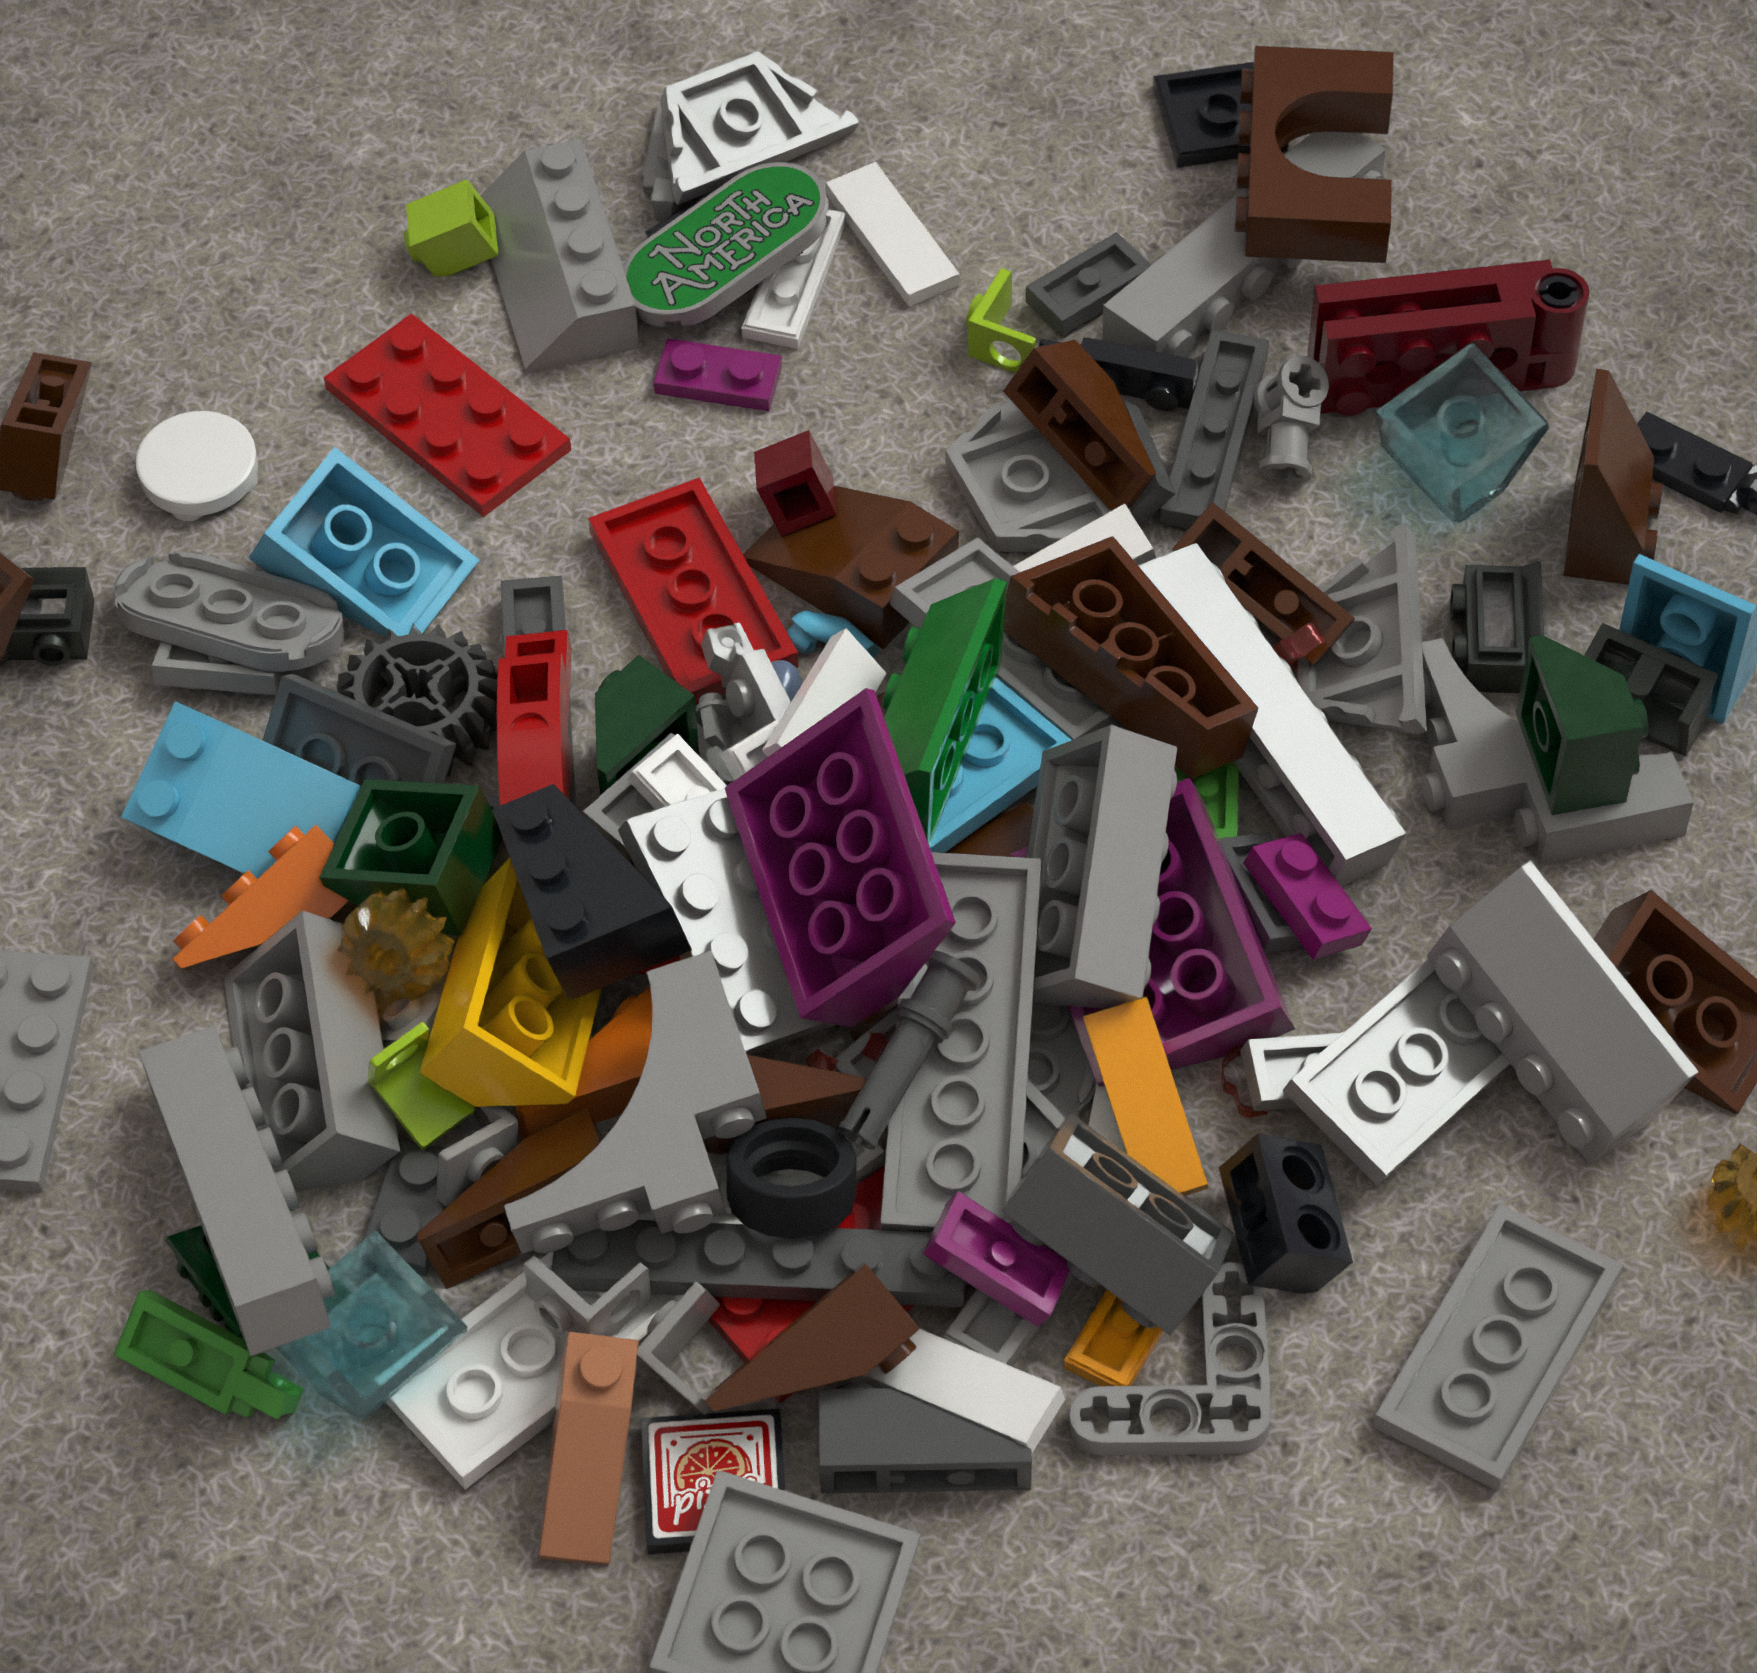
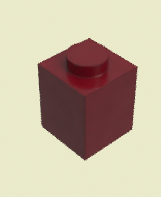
[754,430,837,536]

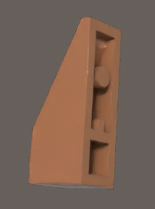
[538,1332,638,1565]

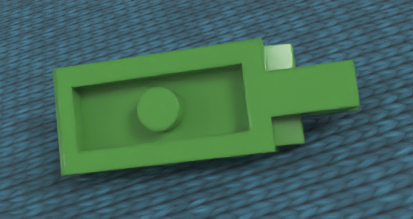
[114,1290,304,1419]

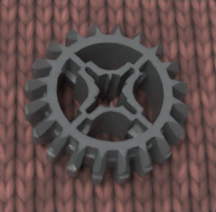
[336,623,498,777]

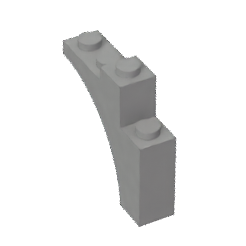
[1422,638,1694,866]
[504,950,767,1254]

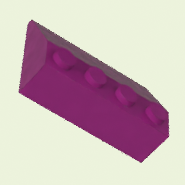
[725,688,956,1028]
[1010,777,1295,1087]

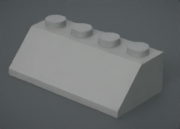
[480,138,639,373]
[1027,725,1177,1009]
[1426,861,1698,1165]
[223,910,400,1192]

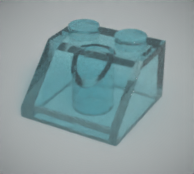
[1376,342,1549,526]
[276,1230,468,1422]

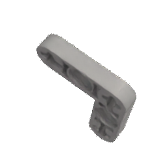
[1068,1262,1272,1455]

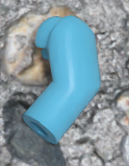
[786,610,879,659]

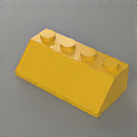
[419,858,601,1107]

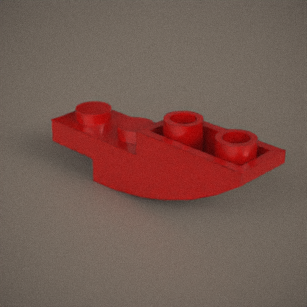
[497,630,572,844]

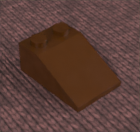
[1563,368,1663,585]
[743,486,959,650]
[1594,890,1757,1114]

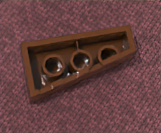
[1003,536,1259,779]

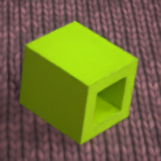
[403,179,499,277]

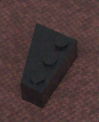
[493,784,692,1001]

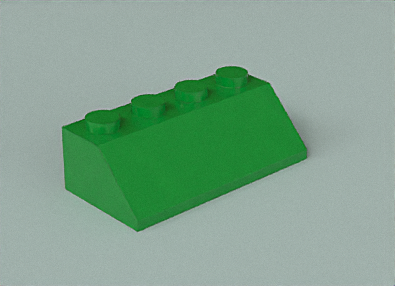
[883,578,1007,846]

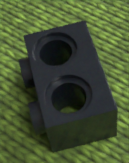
[1219,1133,1353,1294]

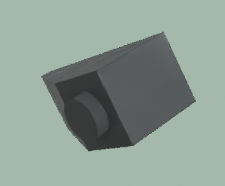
[819,1382,1032,1494]

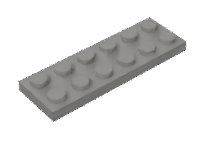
[881,852,1041,1232]

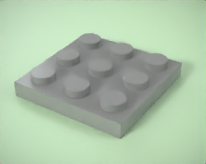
[649,1470,921,1673]

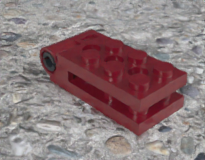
[1307,259,1590,416]

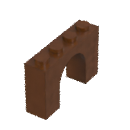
[1235,46,1393,263]

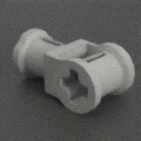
[1253,356,1329,483]

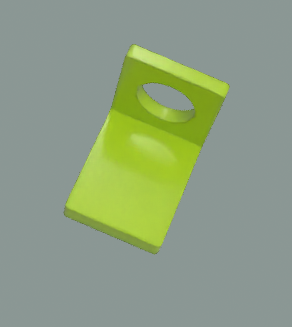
[966,268,1036,373]
[368,1021,475,1150]

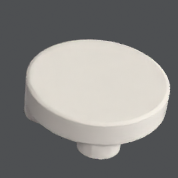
[136,411,258,521]

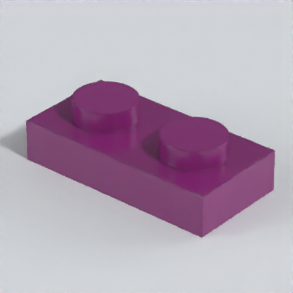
[653,338,782,411]
[1243,833,1372,960]
[923,1191,1070,1327]

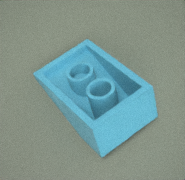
[249,447,479,637]
[1619,554,1757,724]
[121,701,361,879]

